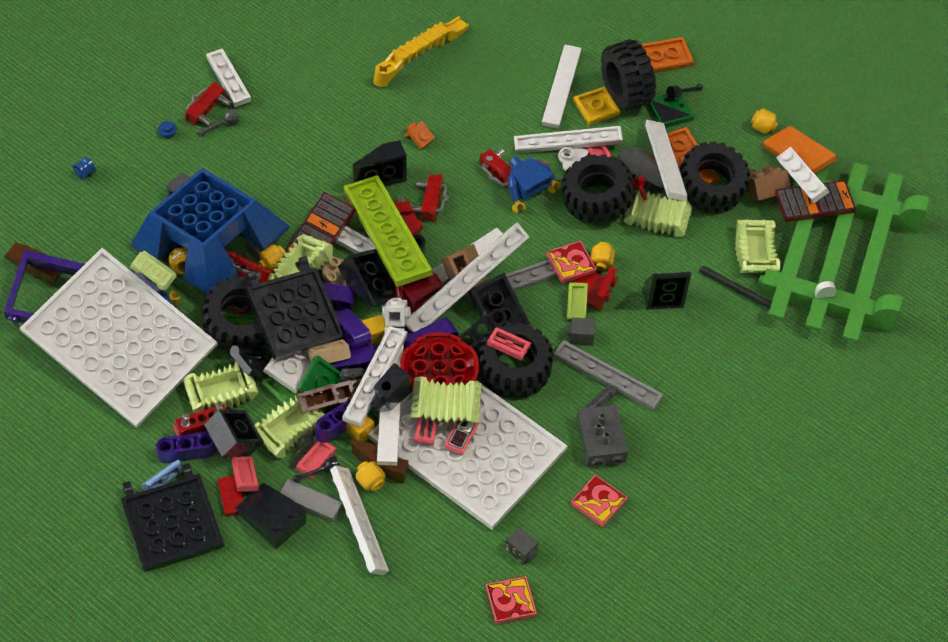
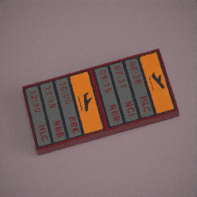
[774,180,856,222]
[285,192,356,253]

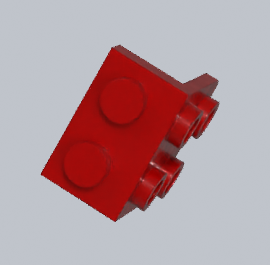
[573,266,618,310]

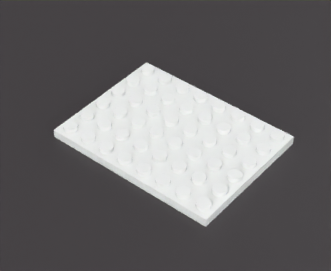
[20,248,218,428]
[368,369,567,530]

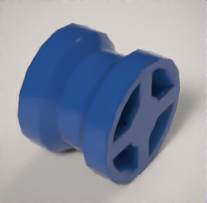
[73,157,96,180]

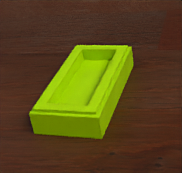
[567,283,588,321]

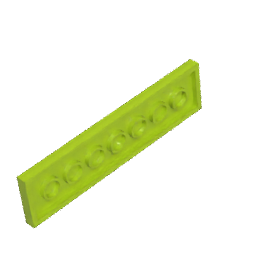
[343,175,433,287]

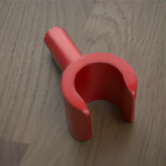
[632,176,647,201]

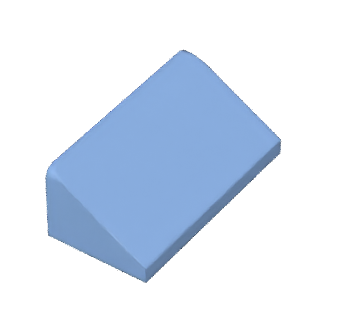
[141,460,182,490]

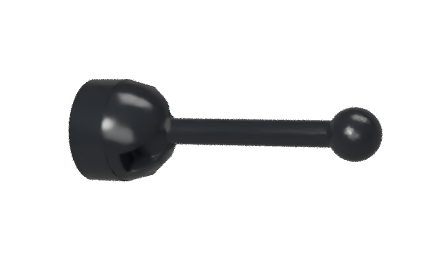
[666,84,703,100]
[293,456,340,483]

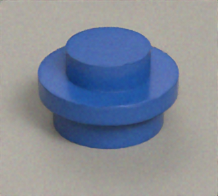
[158,121,177,138]

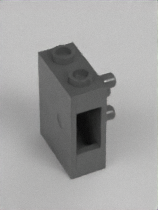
[617,146,679,191]
[576,405,628,467]

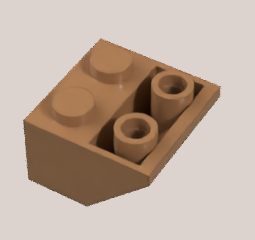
[746,165,791,201]
[440,244,488,288]

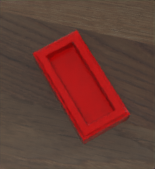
[218,475,243,517]

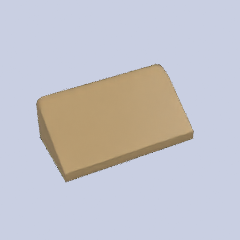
[306,339,351,363]

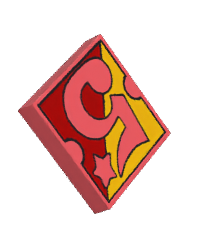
[546,241,596,284]
[570,474,628,528]
[486,576,537,625]

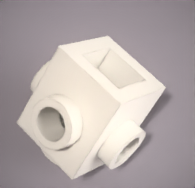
[382,298,411,327]

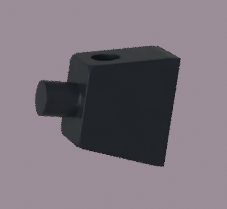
[369,363,413,412]

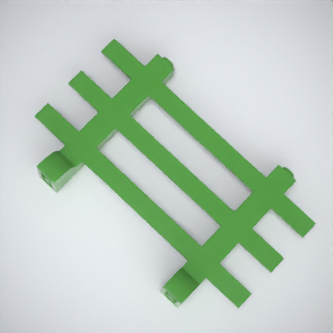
[758,162,930,342]

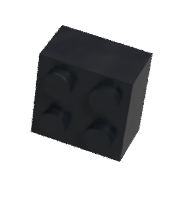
[204,410,264,457]

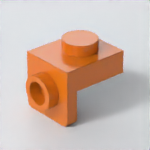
[404,121,435,149]

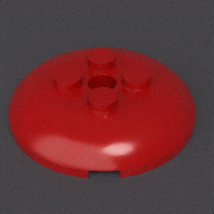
[400,332,479,392]

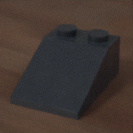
[352,140,407,186]
[338,249,396,307]
[643,272,691,310]
[468,273,530,326]
[234,483,306,549]

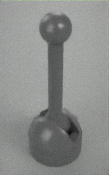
[197,109,239,136]

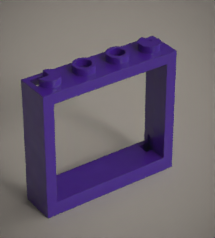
[4,249,85,324]

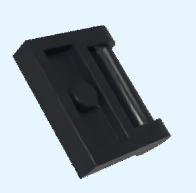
[230,345,270,377]

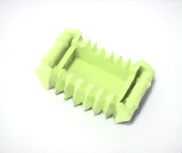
[623,189,692,237]
[735,219,780,273]
[268,234,333,280]
[130,250,177,290]
[183,361,258,413]
[411,377,482,425]
[255,392,325,459]

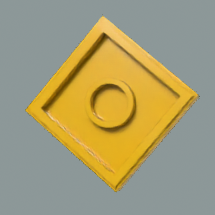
[573,86,621,126]

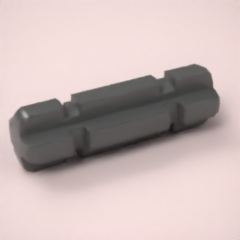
[339,368,367,381]
[585,385,617,408]

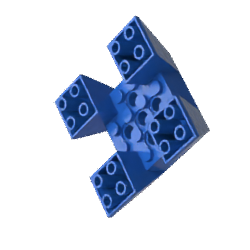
[131,168,290,294]

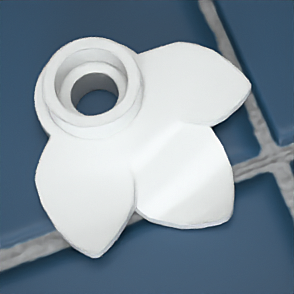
[558,147,589,171]

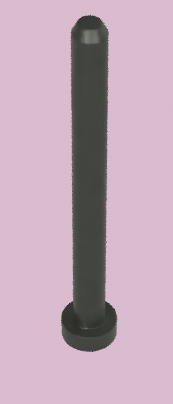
[700,266,772,309]

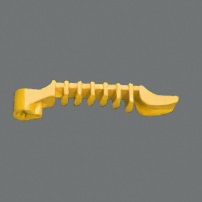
[373,16,469,87]

